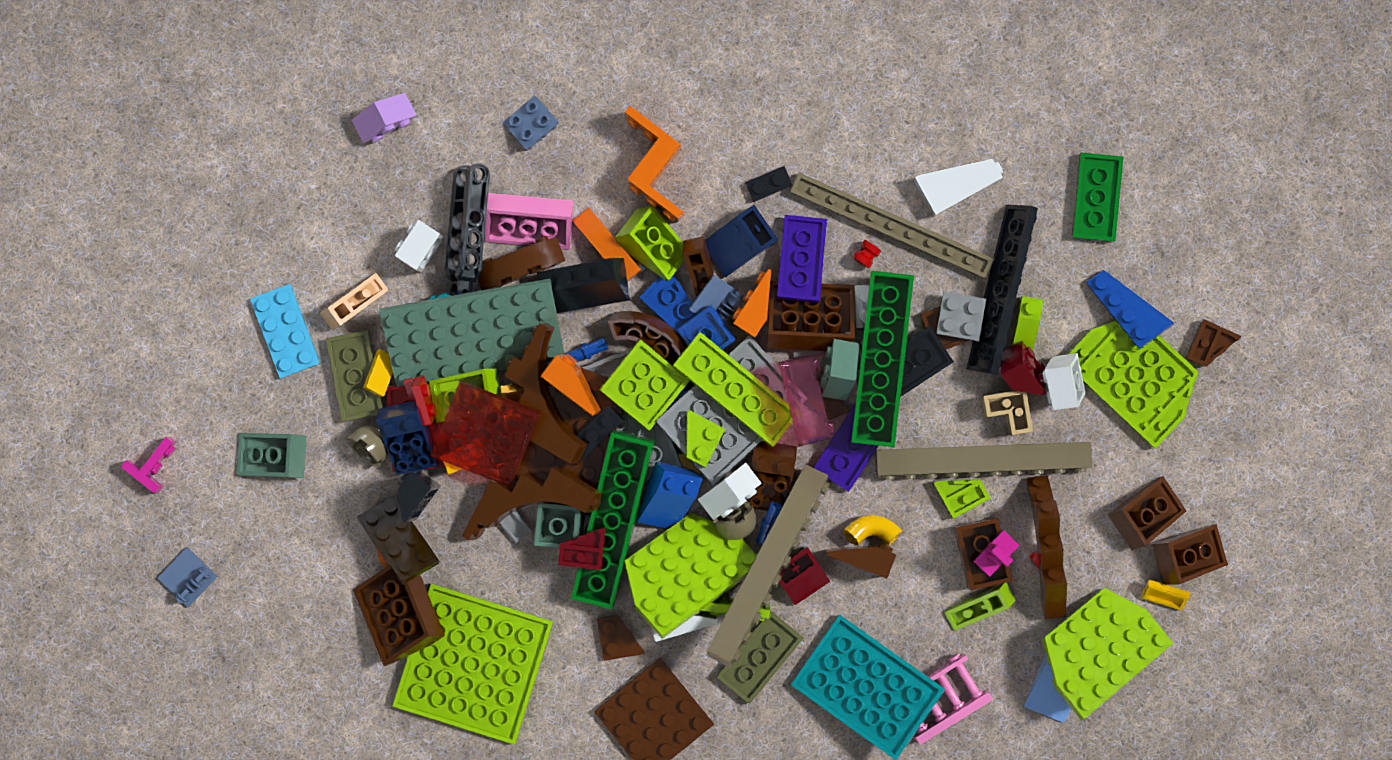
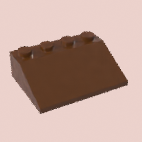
[767,281,855,351]
[353,565,445,666]

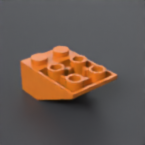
[732,269,771,339]

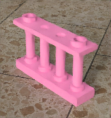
[914,653,993,745]

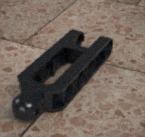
[445,163,490,296]

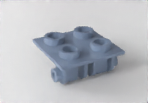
[503,96,559,150]
[689,275,744,323]
[158,547,218,607]

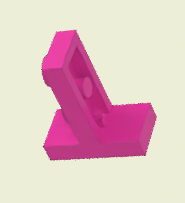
[121,437,177,493]
[973,530,1019,577]

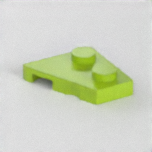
[685,410,725,468]
[933,479,991,519]

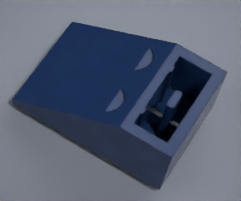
[705,205,778,278]
[376,400,437,475]

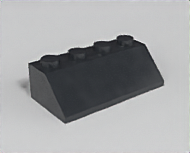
[537,258,630,313]
[397,471,441,523]

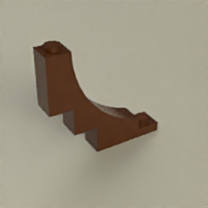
[462,468,602,540]

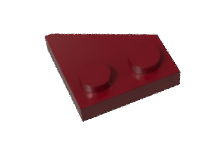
[558,527,606,570]

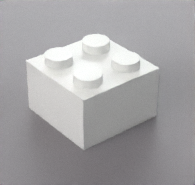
[395,220,444,272]
[1043,353,1086,410]
[698,463,761,520]

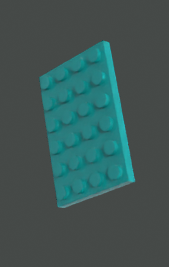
[791,614,946,760]

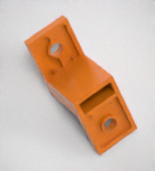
[625,105,684,222]

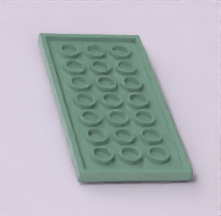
[380,279,564,387]

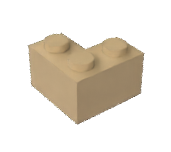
[981,391,1033,435]

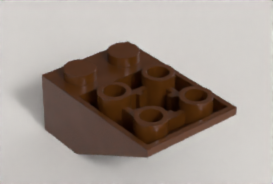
[746,441,797,511]

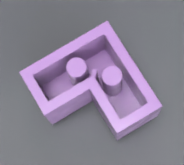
[352,93,417,143]

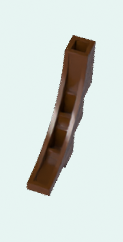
[505,323,588,464]
[1026,475,1067,619]

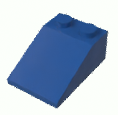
[636,462,703,529]

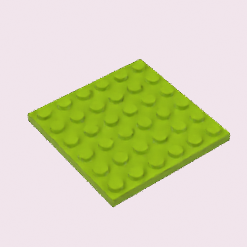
[392,583,554,745]

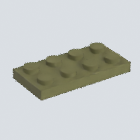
[326,330,384,422]
[716,610,804,704]

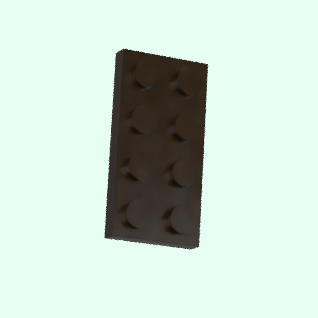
[357,495,439,585]

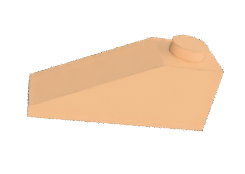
[320,273,388,330]

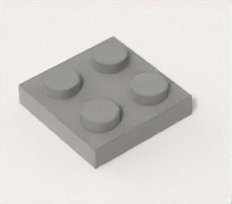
[936,292,986,341]

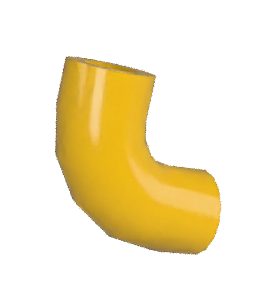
[843,514,903,546]

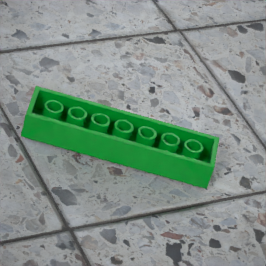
[851,271,914,447]
[571,430,655,609]

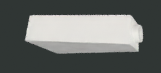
[913,159,1003,216]

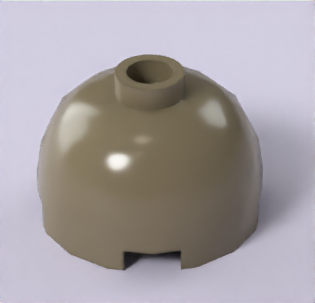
[347,426,388,467]
[713,502,757,540]

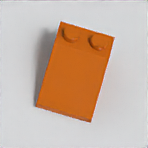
[541,354,601,416]

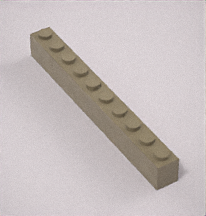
[875,442,1092,480]
[707,464,830,668]

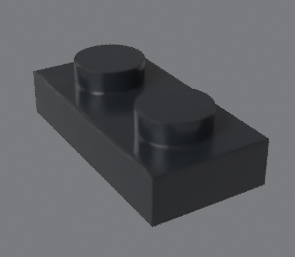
[745,166,793,203]

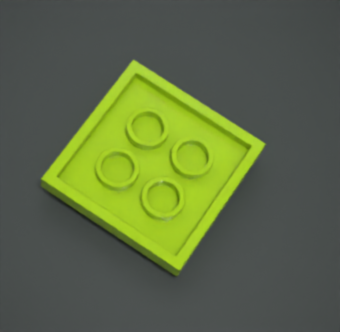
[599,340,690,431]

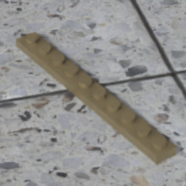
[790,172,994,279]

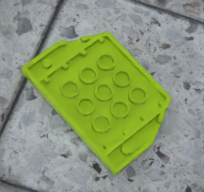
[1068,321,1198,449]
[625,513,757,639]
[1042,588,1173,721]

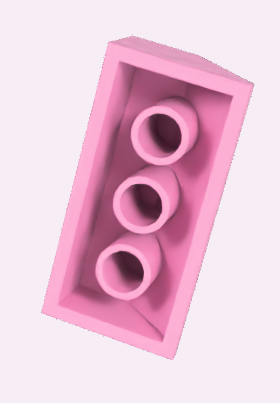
[485,193,573,250]

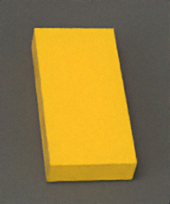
[363,349,393,397]
[1141,580,1190,611]

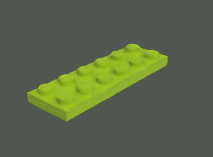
[672,332,800,447]

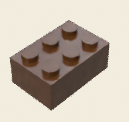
[954,517,1013,591]

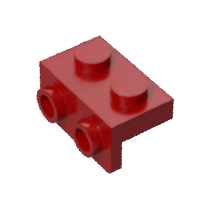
[404,376,437,426]

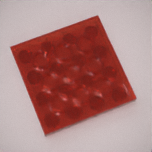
[430,380,541,487]

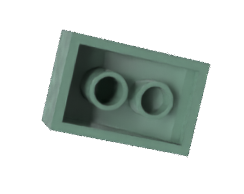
[237,433,306,478]

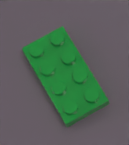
[1072,152,1124,242]

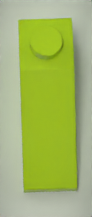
[1011,296,1043,350]
[944,583,1016,631]

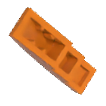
[573,208,641,282]

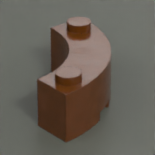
[477,236,566,291]
[608,311,687,365]

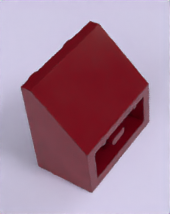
[1001,341,1047,395]
[779,546,830,605]

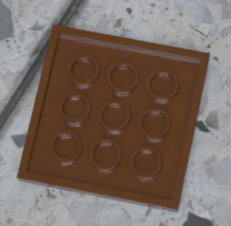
[594,657,714,760]

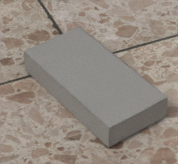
[499,510,532,544]

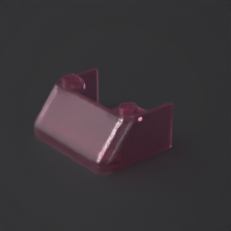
[777,355,835,447]

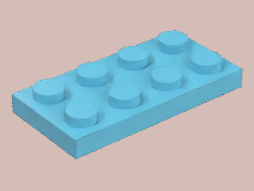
[250,284,321,379]

